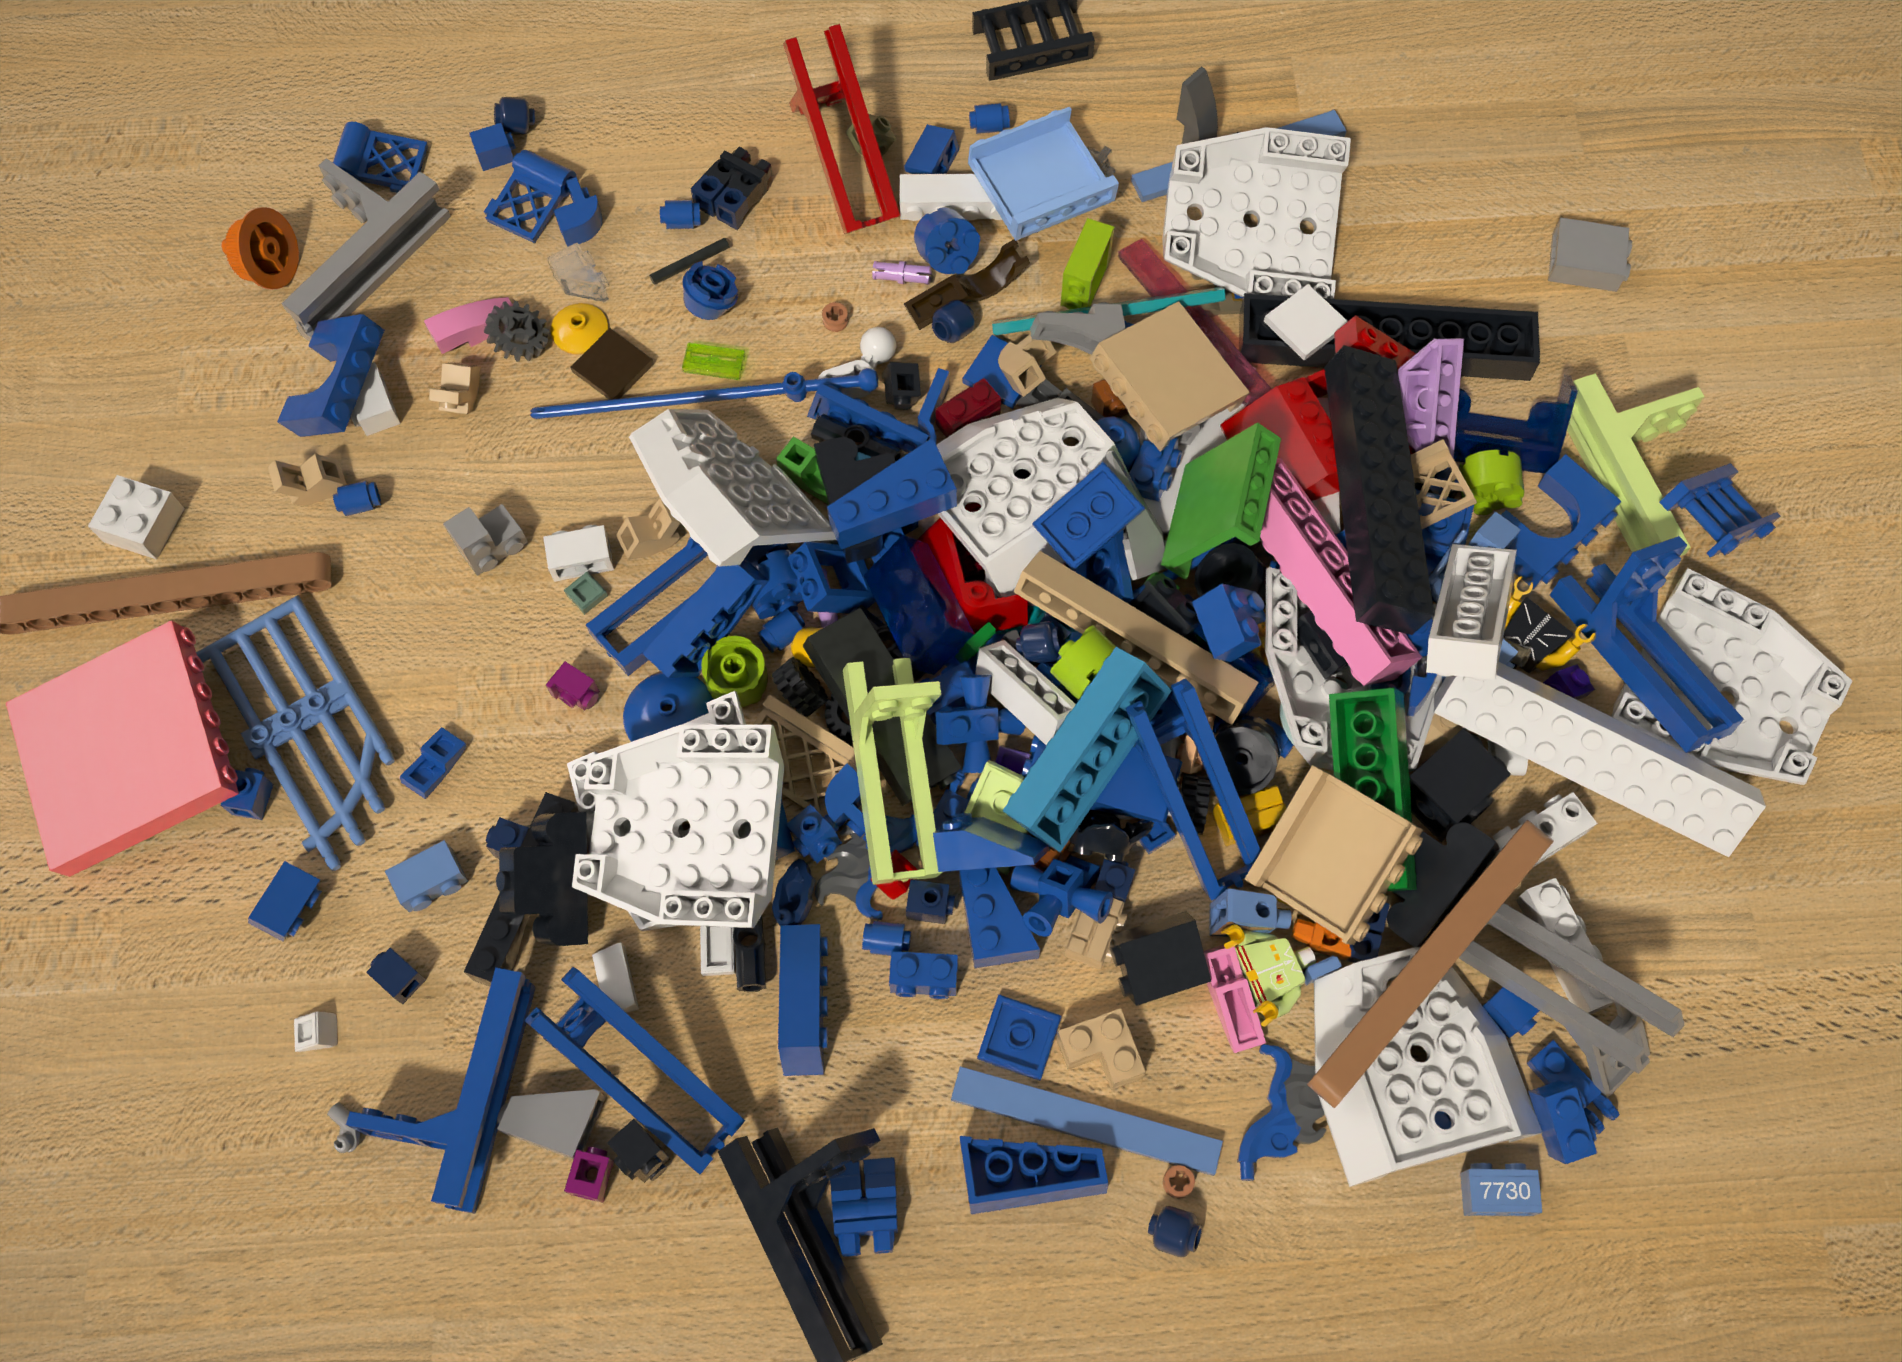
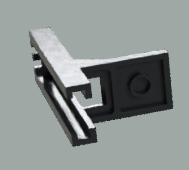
[717,1128,883,1362]

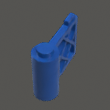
[333,121,428,193]
[484,150,577,243]

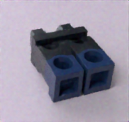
[690,146,772,230]

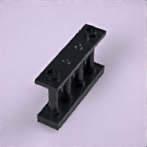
[972,0,1095,81]

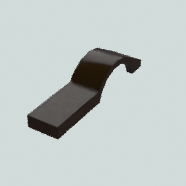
[904,239,1030,330]

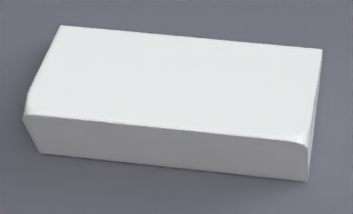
[592,942,639,1013]

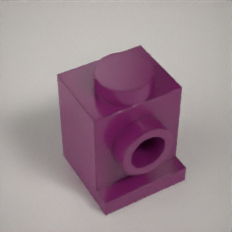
[546,661,600,711]
[564,1146,614,1203]

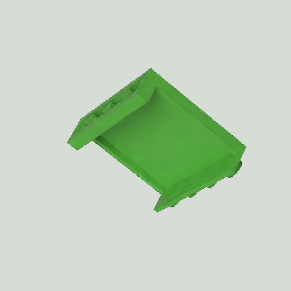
[1161,423,1281,579]

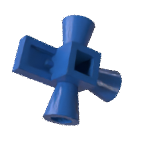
[936,675,1025,773]
[1010,856,1113,937]

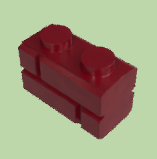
[936,378,1001,438]

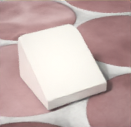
[294,1011,337,1052]

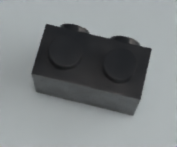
[607,1119,670,1183]

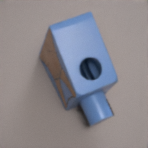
[1209,889,1292,937]

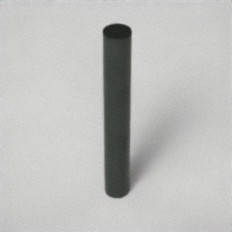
[649,238,730,285]

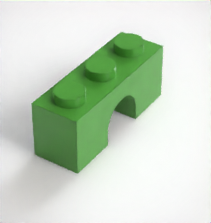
[776,436,829,505]

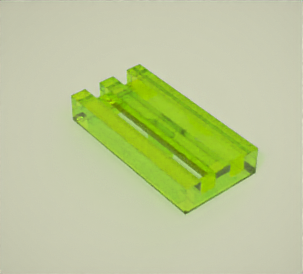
[682,343,746,380]

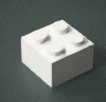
[88,475,185,560]

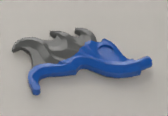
[815,814,918,921]
[1237,1044,1326,1181]

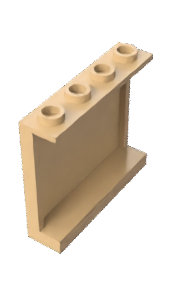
[1090,301,1250,452]
[1245,765,1423,945]

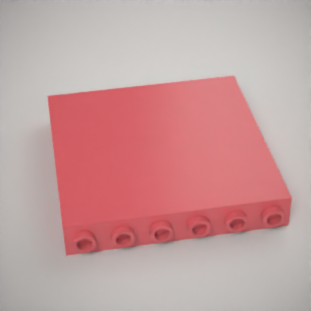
[6,620,239,877]

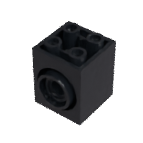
[1409,728,1511,842]

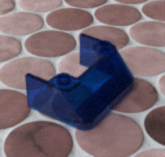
[1453,374,1578,473]

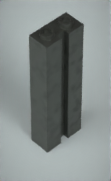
[803,608,962,806]

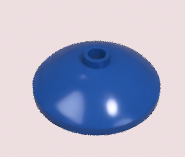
[623,672,714,742]

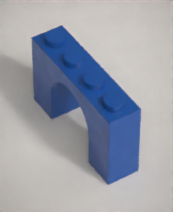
[277,314,385,437]
[1501,454,1621,589]

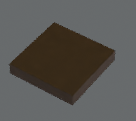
[570,328,654,400]

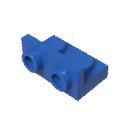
[1129,438,1182,502]

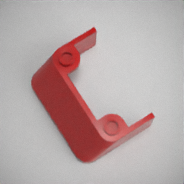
[915,503,1028,640]

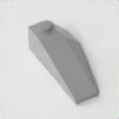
[1106,449,1167,581]

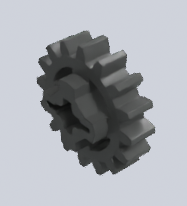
[484,301,550,362]

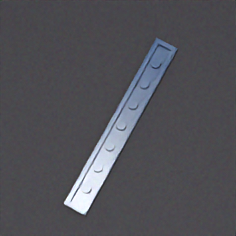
[1131,110,1346,202]
[951,1066,1223,1176]

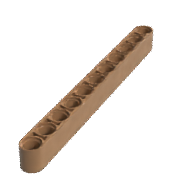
[0,552,332,635]
[1307,820,1554,1108]

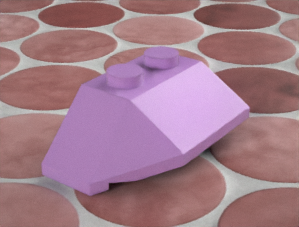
[1398,338,1464,458]

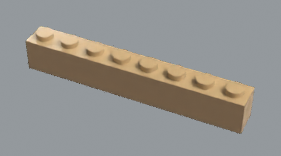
[1014,551,1259,725]

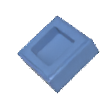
[1303,956,1342,986]

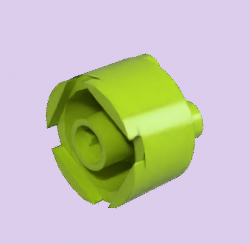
[1459,450,1524,515]
[1050,625,1116,700]
[701,636,768,707]

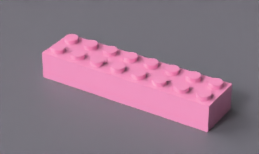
[1260,458,1422,686]

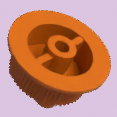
[221,207,299,290]

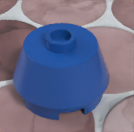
[682,261,738,320]

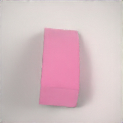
[424,297,513,354]
[1204,945,1266,1053]

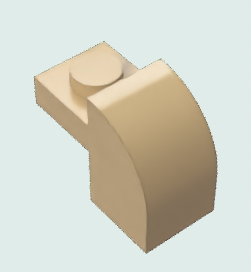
[998,333,1056,397]
[429,362,481,414]
[268,454,346,505]
[616,497,681,559]

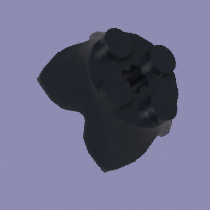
[1069,810,1154,862]

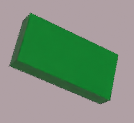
[954,622,996,663]

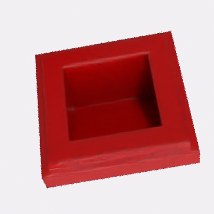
[871,849,918,900]

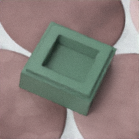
[564,571,608,615]

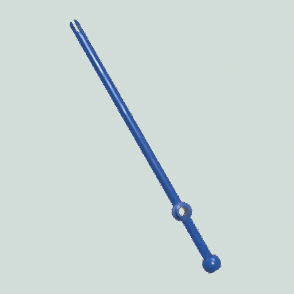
[530,368,878,419]

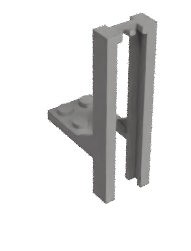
[281,158,451,342]
[1459,903,1684,1098]

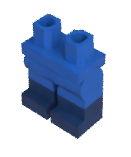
[830,1157,898,1257]

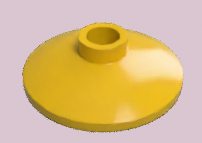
[550,303,608,354]

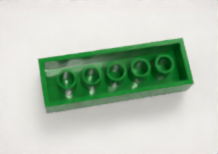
[1329,688,1417,891]

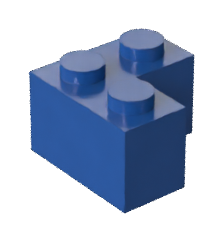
[1192,584,1266,662]

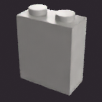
[1548,217,1632,292]

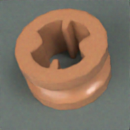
[822,302,848,332]
[1163,1165,1195,1199]

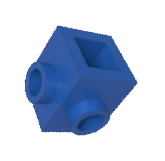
[786,804,842,863]

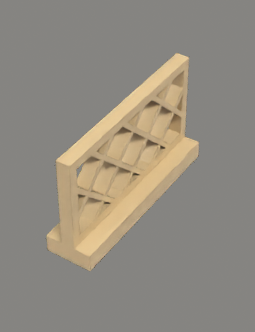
[1339,439,1477,529]
[753,694,857,817]

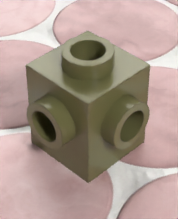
[846,114,896,156]

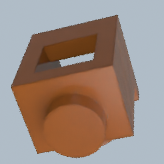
[1091,379,1129,418]

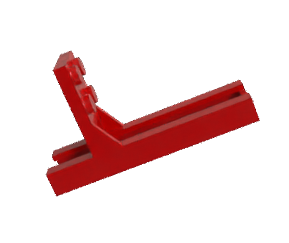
[783,24,900,235]

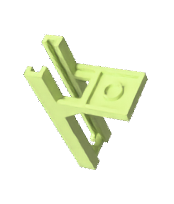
[1556,373,1705,574]
[843,658,942,885]

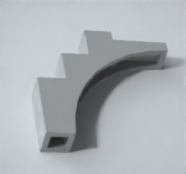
[1030,302,1200,445]

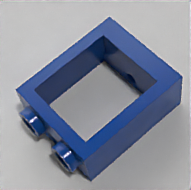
[788,542,880,614]

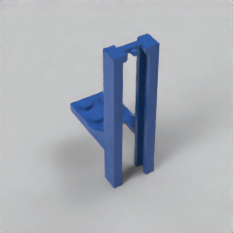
[1550,536,1744,753]
[586,537,788,676]
[1125,678,1261,901]
[524,967,745,1175]
[346,968,536,1214]

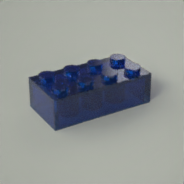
[863,535,975,675]

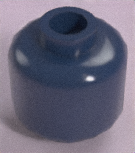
[494,97,535,135]
[932,300,975,343]
[1016,621,1065,665]
[1148,1206,1202,1257]

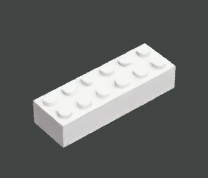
[1426,544,1517,680]

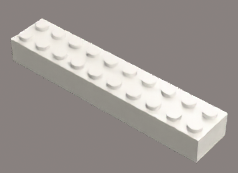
[1434,662,1766,857]

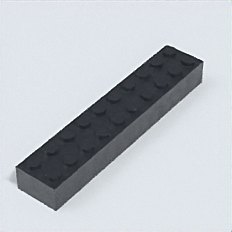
[1238,293,1540,381]
[1324,345,1434,635]

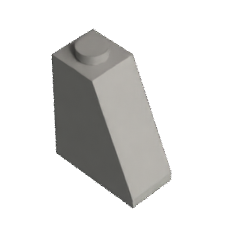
[497,1089,606,1159]

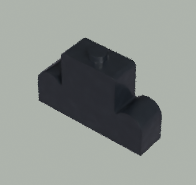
[814,437,896,564]
[496,812,588,946]
[1387,823,1500,947]

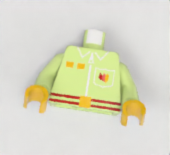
[1221,925,1316,1027]

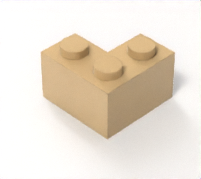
[1056,1008,1146,1090]

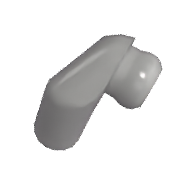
[327,1102,360,1153]

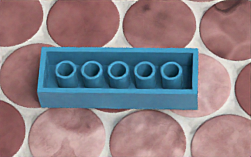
[1003,647,1172,852]

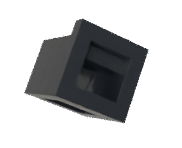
[882,362,921,410]

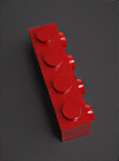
[1334,315,1416,370]

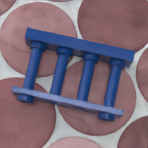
[1659,463,1781,558]

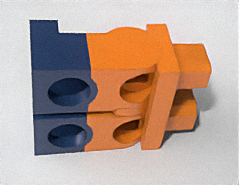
[1291,903,1390,963]

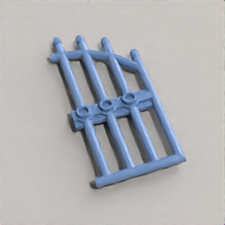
[196,595,395,871]

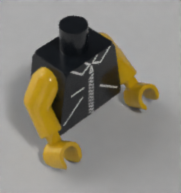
[1503,576,1596,673]

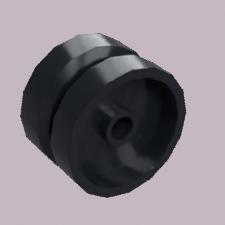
[1194,543,1267,610]
[1214,715,1281,795]

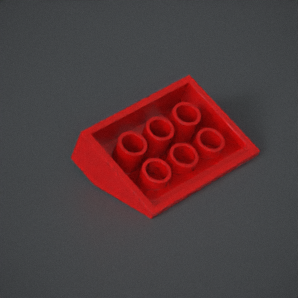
[1220,377,1340,501]

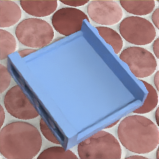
[968,107,1119,241]

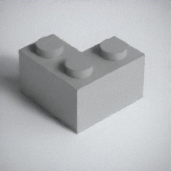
[443,504,528,576]

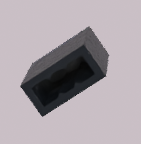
[1110,911,1211,1006]

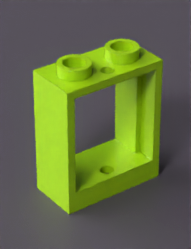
[1060,218,1115,310]

